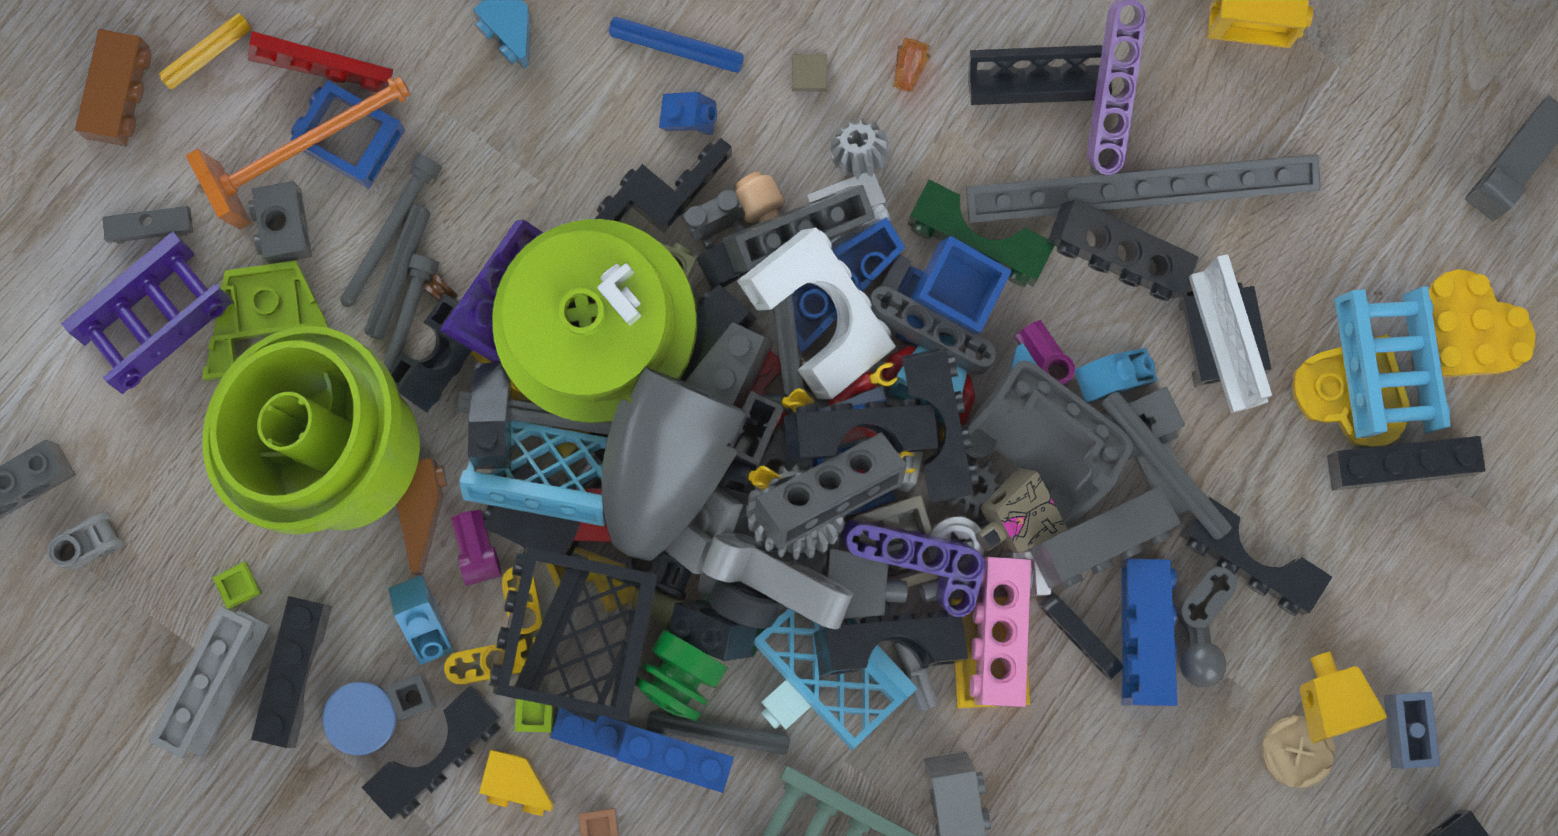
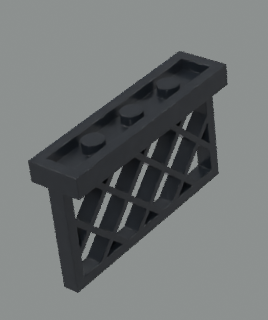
[515,552,636,723]

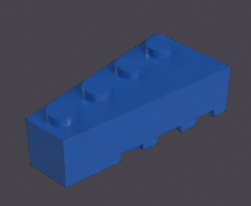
[771,217,905,356]
[1121,559,1178,706]

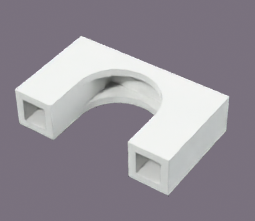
[737,228,896,399]

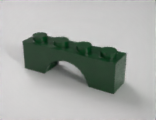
[907,179,1054,287]

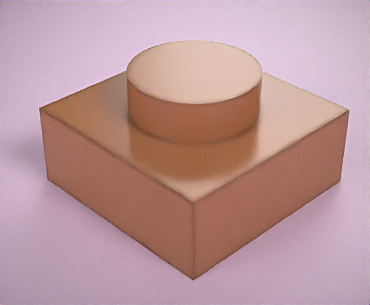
[578,808,619,836]

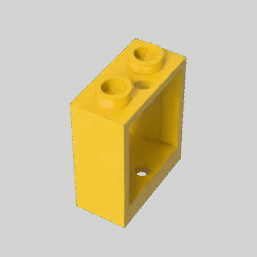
[1207,0,1313,48]

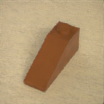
[397,458,447,575]

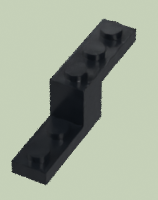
[595,138,732,233]

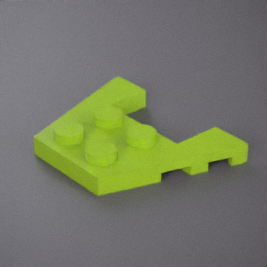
[202,261,330,382]

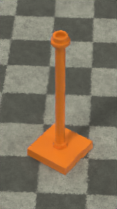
[185,76,411,230]

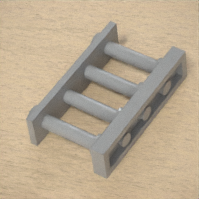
[148,606,271,758]

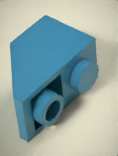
[473,0,532,69]
[1075,348,1158,403]
[388,575,454,665]

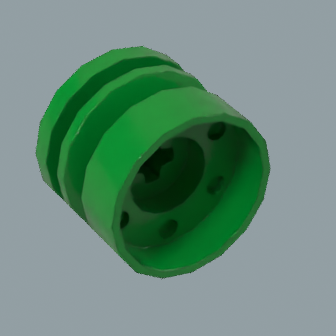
[635,629,728,722]

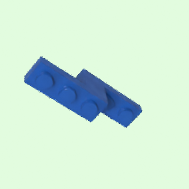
[550,708,734,793]

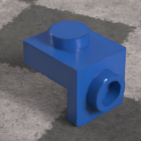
[659,92,717,135]

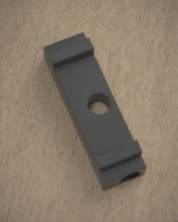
[102,206,193,244]

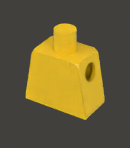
[1300,651,1387,744]

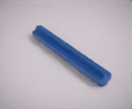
[609,17,744,73]

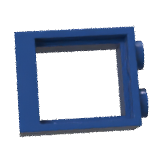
[290,80,405,189]

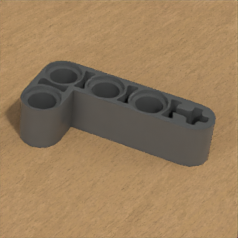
[1465,95,1558,221]

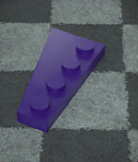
[440,219,544,363]

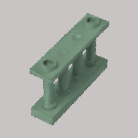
[762,765,917,836]

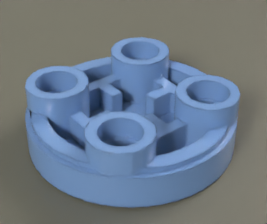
[322,682,397,755]

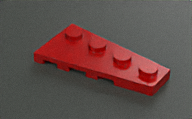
[248,31,394,92]

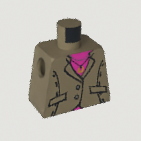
[976,468,1068,553]

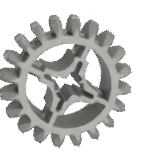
[746,464,846,561]

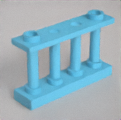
[1334,286,1451,438]

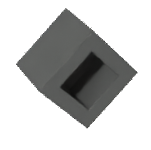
[386,673,437,721]

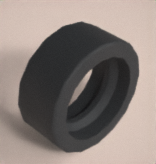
[709,579,782,629]

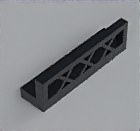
[968,45,1112,105]

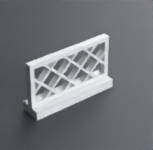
[1189,254,1272,413]

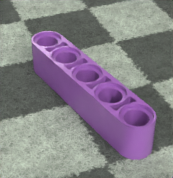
[1087,0,1147,175]

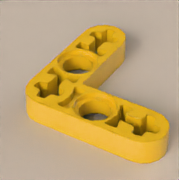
[444,567,543,685]

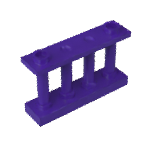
[61,231,234,394]

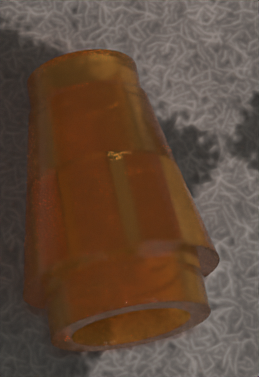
[893,38,931,93]

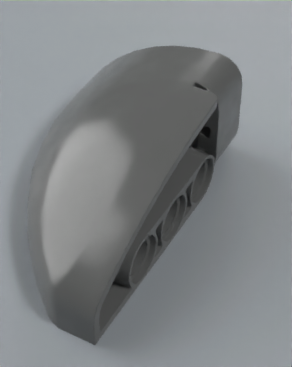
[602,367,747,561]

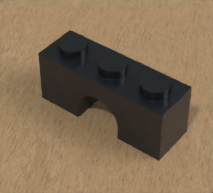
[389,294,472,413]

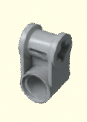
[47,512,124,570]

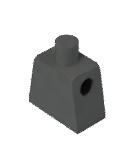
[824,549,907,619]

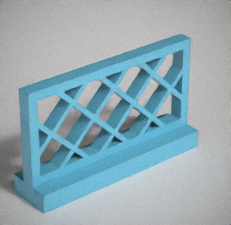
[459,420,607,526]
[754,608,917,751]

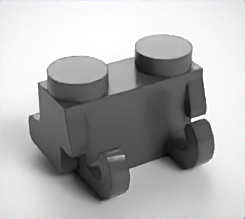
[680,188,744,250]

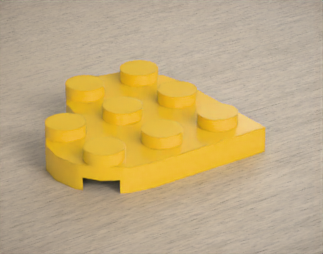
[1428,269,1536,377]
[1292,334,1410,448]

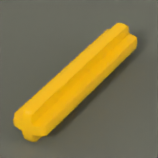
[159,13,251,89]

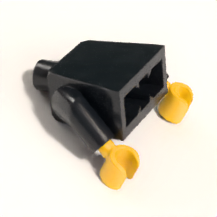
[724,388,815,490]

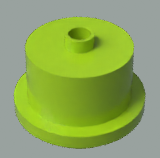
[493,219,697,423]
[202,326,420,535]

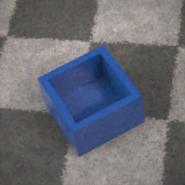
[911,236,1012,334]

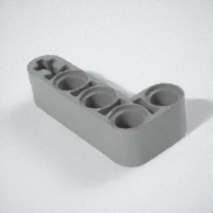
[701,533,853,629]

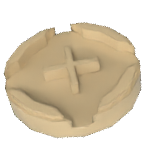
[1261,715,1335,788]

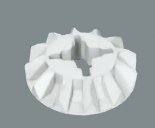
[928,515,984,570]

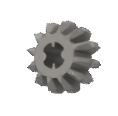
[830,118,890,180]

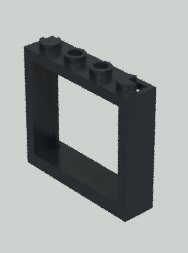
[488,547,658,721]

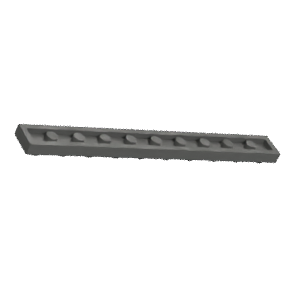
[966,154,1320,223]

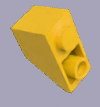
[479,749,555,816]

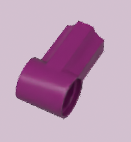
[1014,320,1075,387]
[451,509,502,586]

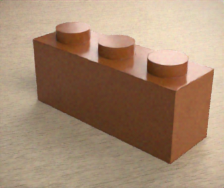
[75,29,151,147]

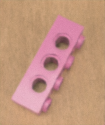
[969,557,1031,707]

